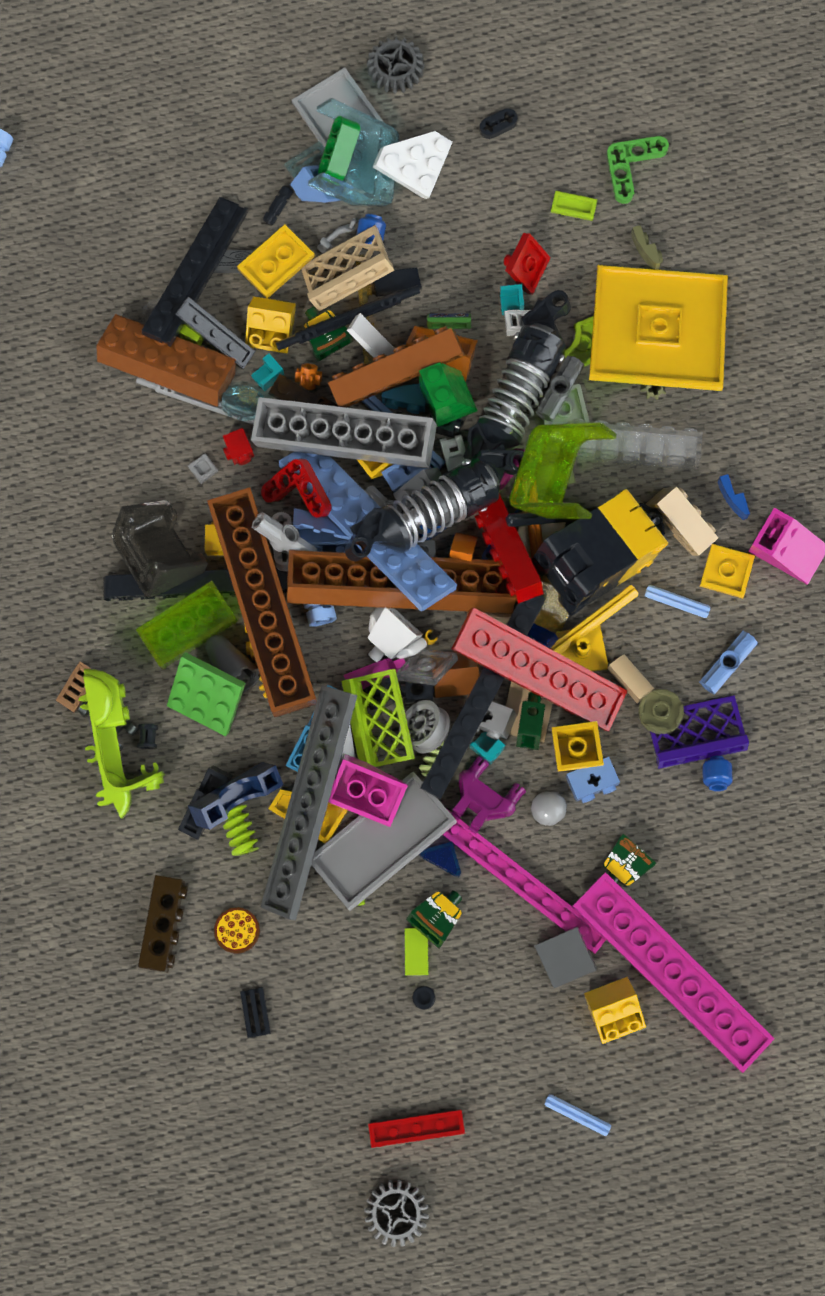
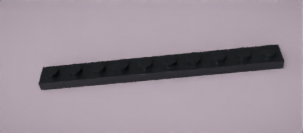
[420,595,546,799]

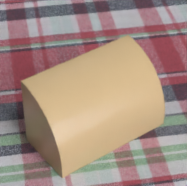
[608,654,655,704]

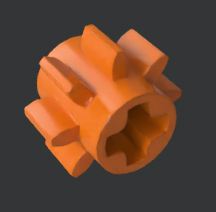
[295,363,322,390]

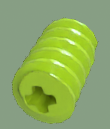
[223,804,259,856]

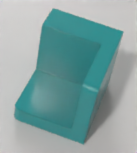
[500,284,524,315]
[251,353,285,392]
[470,732,505,765]

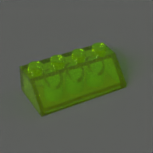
[135,581,238,670]

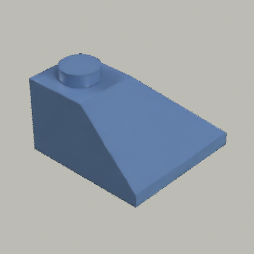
[290,165,355,203]

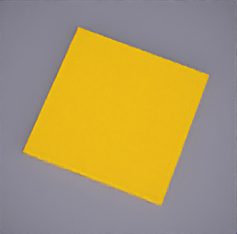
[589,265,728,391]

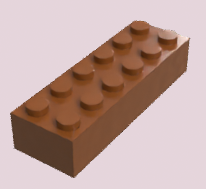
[96,314,236,407]
[328,326,465,408]

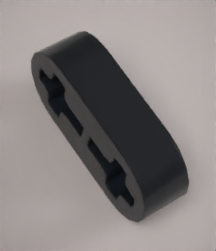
[479,108,518,139]

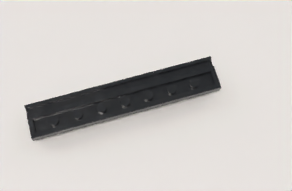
[142,197,248,347]

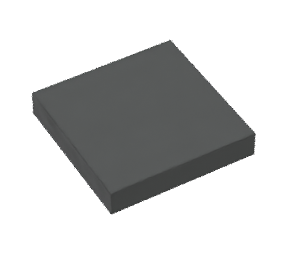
[535,926,597,988]

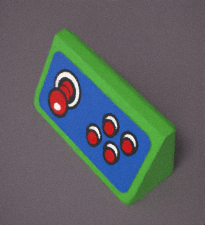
[427,313,471,329]

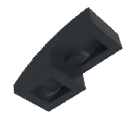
[373,268,422,297]

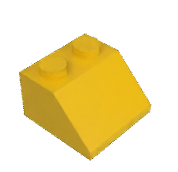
[551,721,604,772]

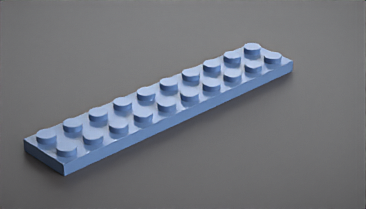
[279,452,457,612]

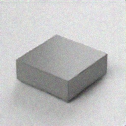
[188,453,219,484]

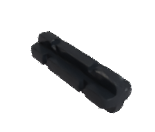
[263,186,293,225]

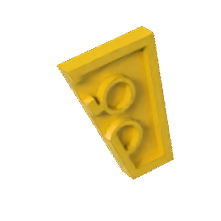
[268,789,349,844]

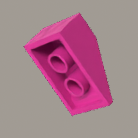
[328,754,408,827]

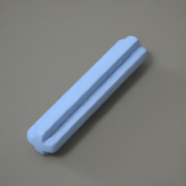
[645,585,710,618]
[545,1094,611,1136]

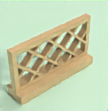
[301,225,394,311]

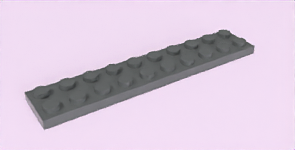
[261,685,358,920]

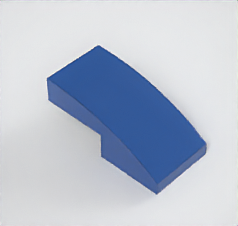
[717,474,750,520]

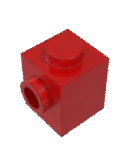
[222,428,255,465]

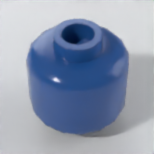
[356,214,386,244]
[702,756,733,791]

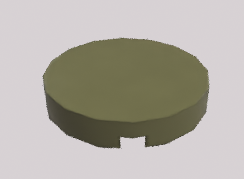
[638,689,684,734]

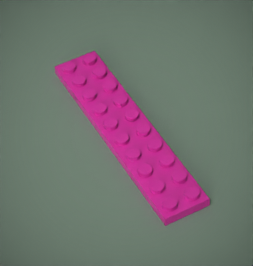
[573,872,775,1073]

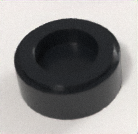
[412,986,436,1010]

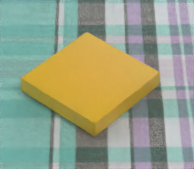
[700,544,755,599]

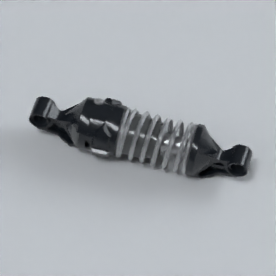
[463,290,571,459]
[345,444,529,561]

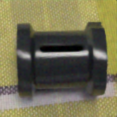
[137,724,158,749]

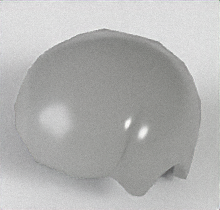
[531,791,567,826]

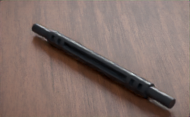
[275,285,420,351]

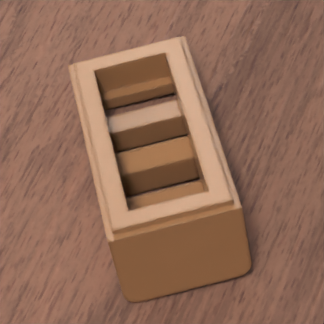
[56,662,91,713]

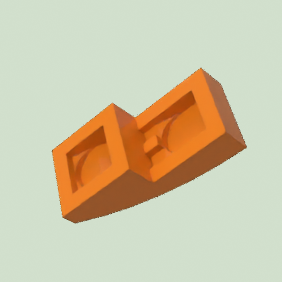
[449,533,478,561]

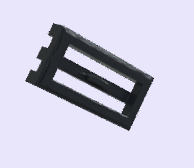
[240,987,271,1038]

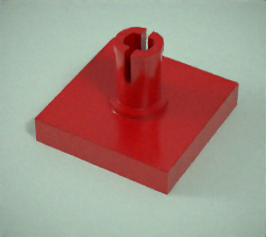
[504,233,551,294]

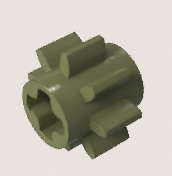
[640,385,666,400]

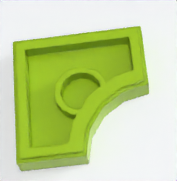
[563,316,594,367]

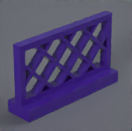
[650,695,749,769]

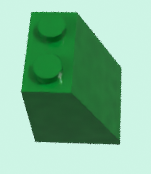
[419,362,478,427]

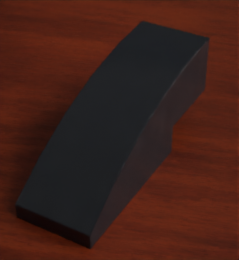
[178,765,233,840]

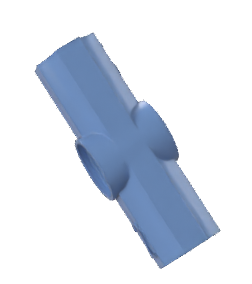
[699,631,758,695]

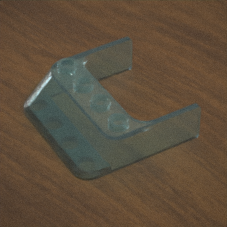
[308,98,399,206]

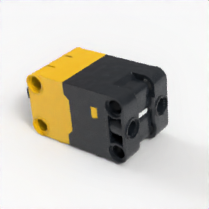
[531,489,668,616]

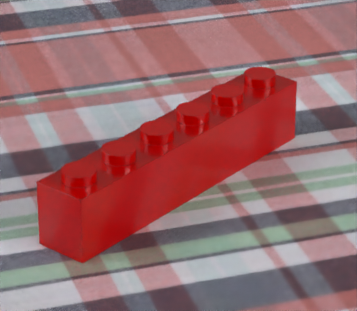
[474,494,544,604]

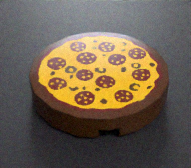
[214,907,260,954]

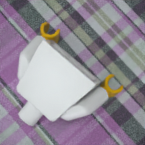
[368,607,438,662]

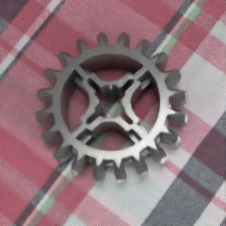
[367,36,424,94]

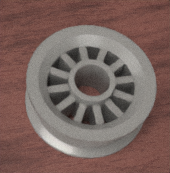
[399,700,450,753]

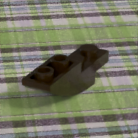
[268,374,338,407]

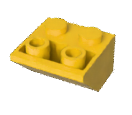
[245,296,296,354]
[584,977,646,1044]

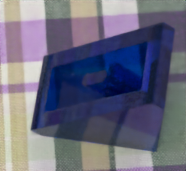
[419,842,461,878]

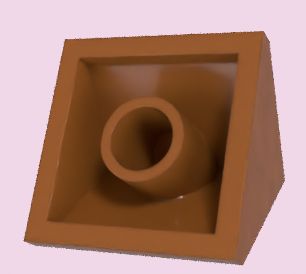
[431,651,479,698]

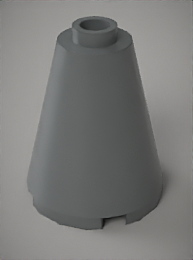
[205,635,260,694]

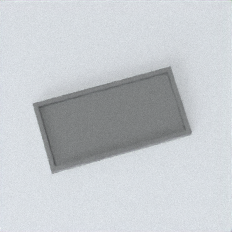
[292,68,398,201]
[311,772,457,911]

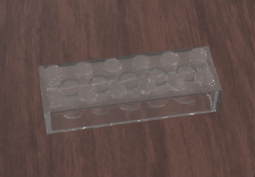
[564,418,703,470]

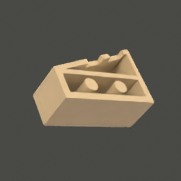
[645,486,718,556]

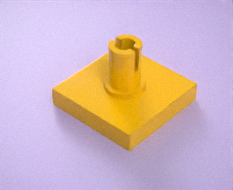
[556,625,609,672]

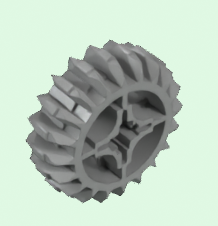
[364,1180,429,1247]

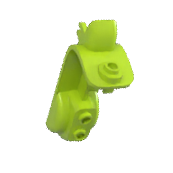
[79,669,165,819]

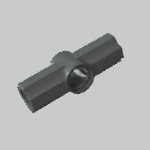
[536,356,584,422]

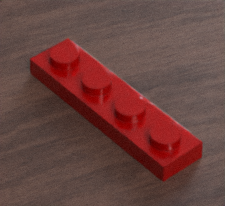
[368,1110,465,1148]

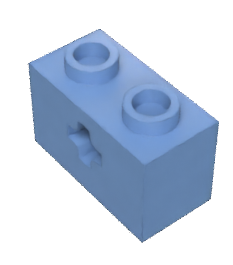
[566,757,620,803]

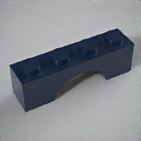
[188,762,284,830]

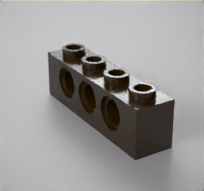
[138,875,188,973]

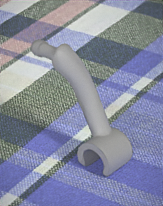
[317,218,357,254]

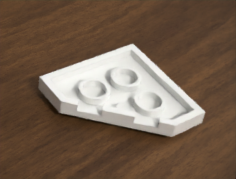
[373,131,452,199]

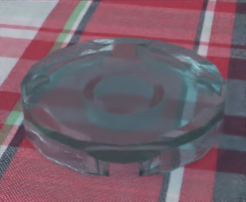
[221,386,264,421]

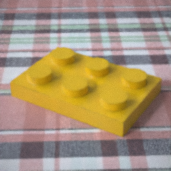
[237,224,315,299]

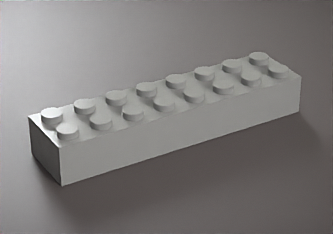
[251,397,437,469]

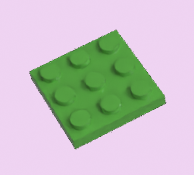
[167,652,246,736]

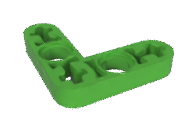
[607,136,669,204]

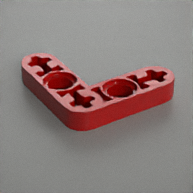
[261,458,331,518]

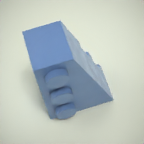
[293,508,362,554]

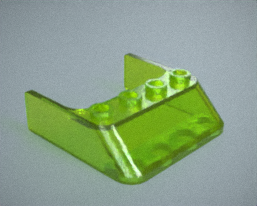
[509,423,617,519]

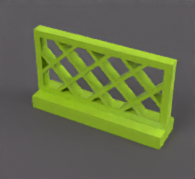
[341,669,415,767]

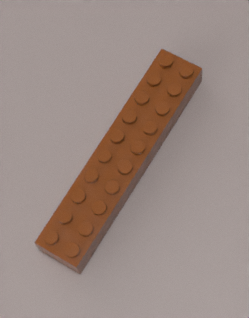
[207,487,317,718]
[287,550,516,614]

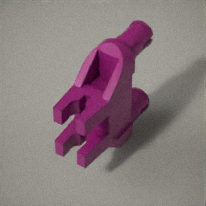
[451,756,526,834]

